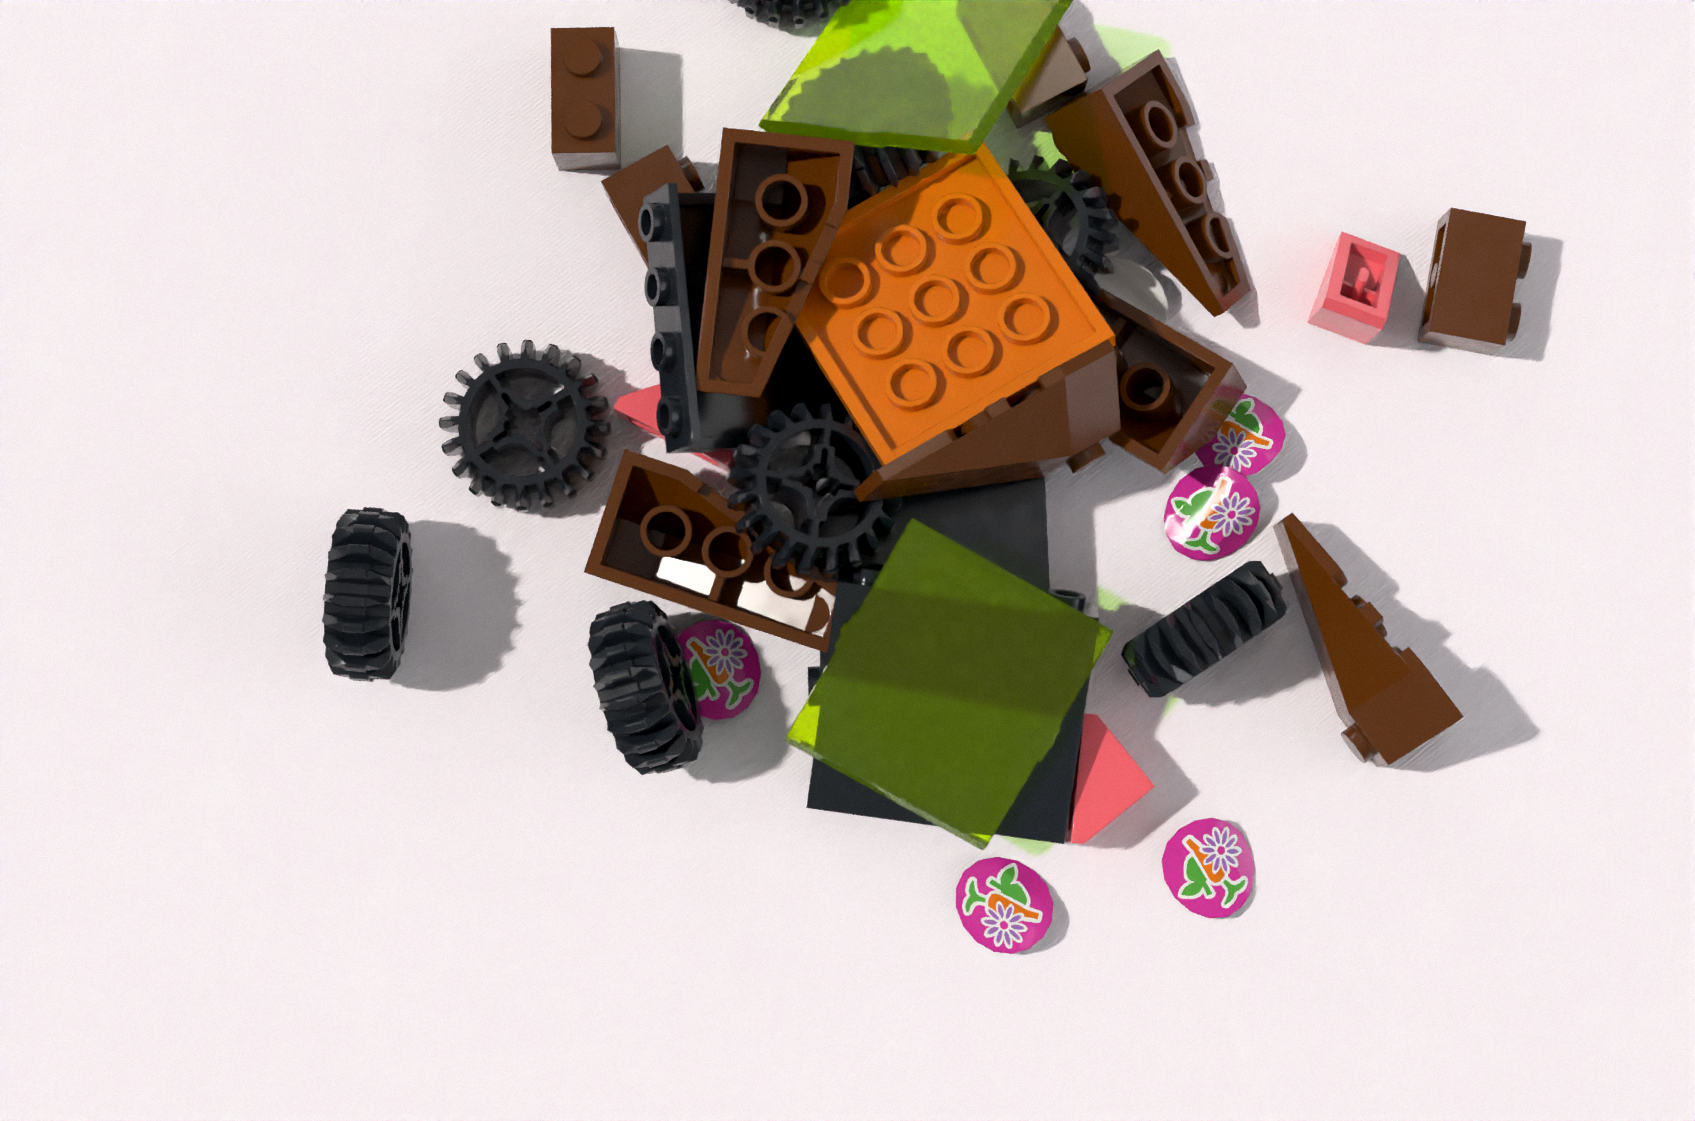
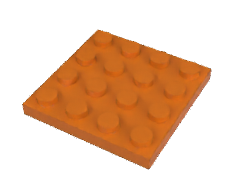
[794,135,1116,466]

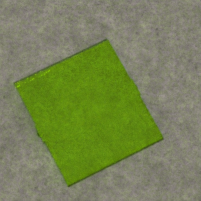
[758,0,1073,155]
[784,518,1114,851]

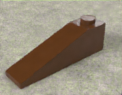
[1044,49,1251,317]
[695,127,855,398]
[1086,288,1247,475]
[854,340,1121,502]
[584,449,837,653]
[1273,512,1464,767]

